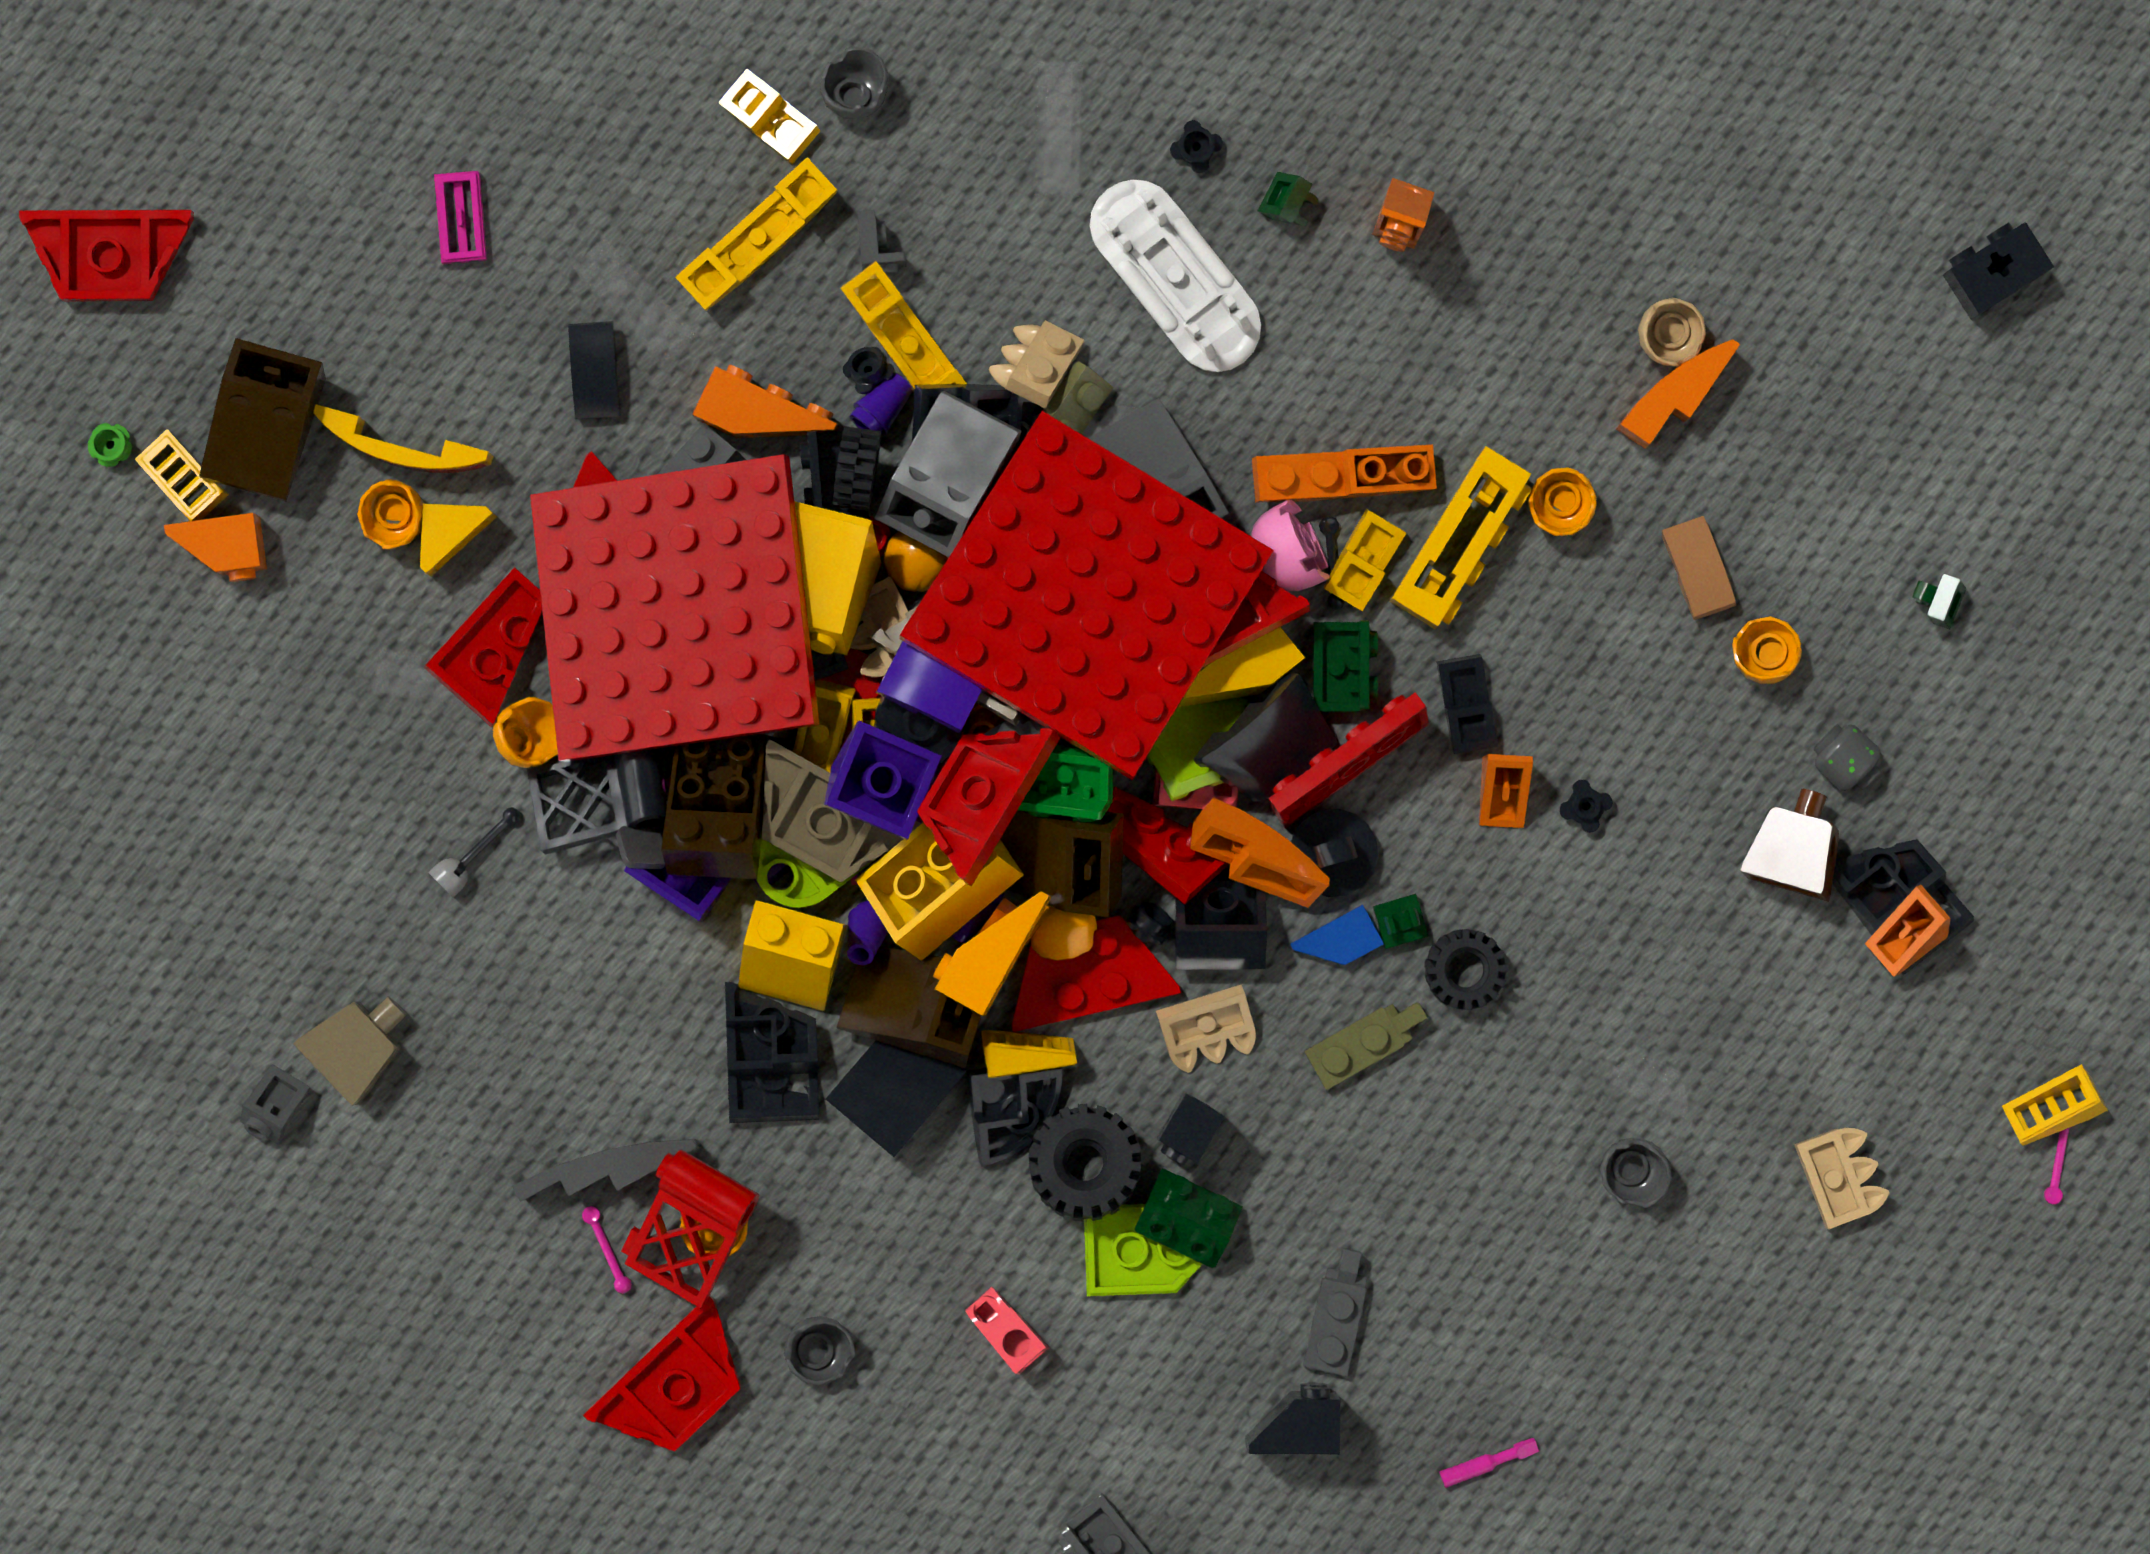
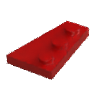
[424,567,542,727]
[1107,787,1229,904]

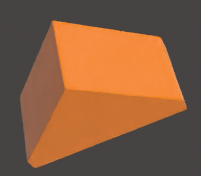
[1479,754,1533,828]
[1865,885,1951,977]

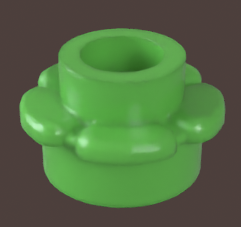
[88,423,132,467]

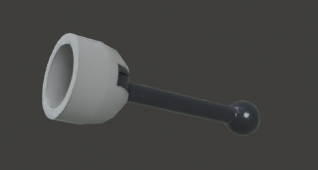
[428,807,520,898]

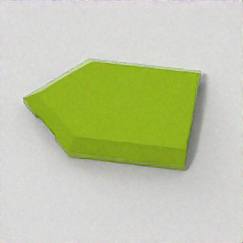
[1147,697,1249,801]
[1084,1204,1202,1296]

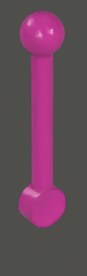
[2044,1126,2073,1204]
[582,1206,632,1294]

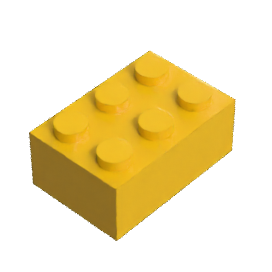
[855,822,1023,961]

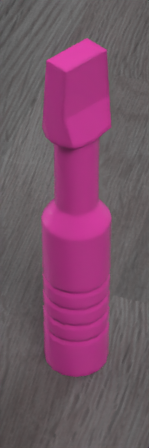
[1439,1438,1539,1488]

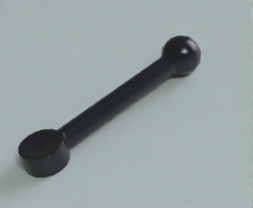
[1319,517,1345,610]

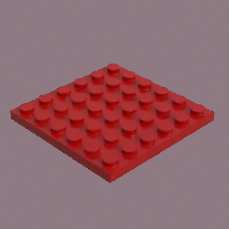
[899,411,1274,780]
[530,454,820,762]

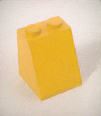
[795,502,881,655]
[738,900,848,1011]

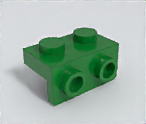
[1018,746,1113,822]

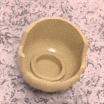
[1638,298,1706,366]

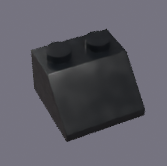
[1175,868,1267,970]
[1245,1383,1340,1455]

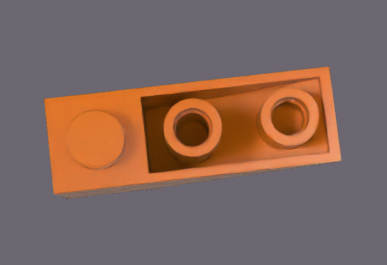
[1372,178,1435,252]
[692,364,839,438]

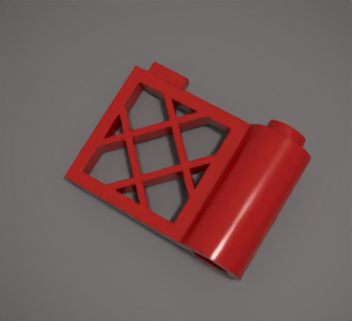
[621,1149,760,1308]

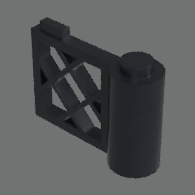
[527,748,668,855]

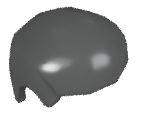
[820,47,889,119]
[1600,1138,1672,1208]
[784,1316,855,1385]

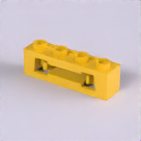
[1389,446,1532,629]

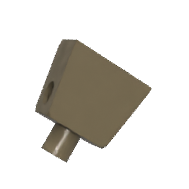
[293,996,407,1106]

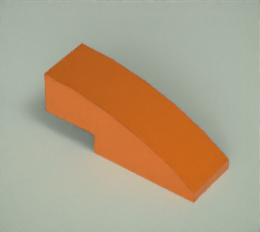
[1616,339,1740,449]
[1190,797,1330,908]

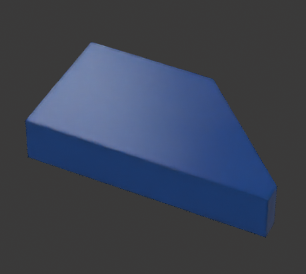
[1290,905,1384,965]

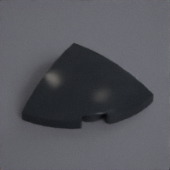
[967,1067,1062,1166]

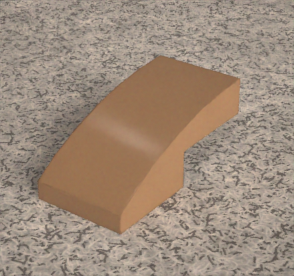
[1662,516,1736,620]

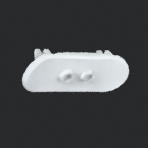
[1090,180,1261,372]

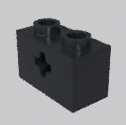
[1943,222,2054,320]
[1157,1091,1225,1166]

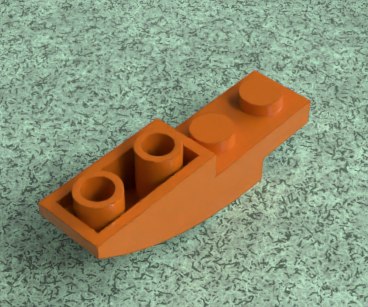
[1252,444,1437,503]

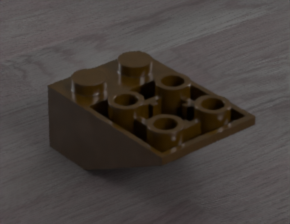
[199,338,326,502]
[661,734,767,879]
[1000,810,1124,917]
[837,947,982,1068]

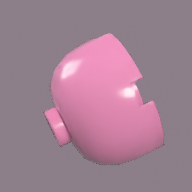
[1251,499,1329,591]

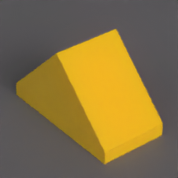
[420,504,497,577]

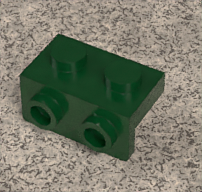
[1313,620,1378,712]
[1134,1168,1243,1268]

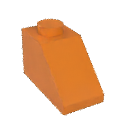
[164,513,267,582]

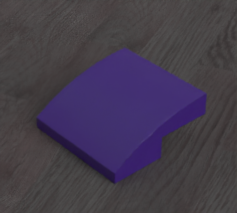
[876,641,982,733]

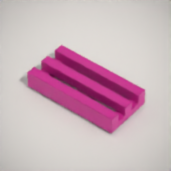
[434,171,487,264]

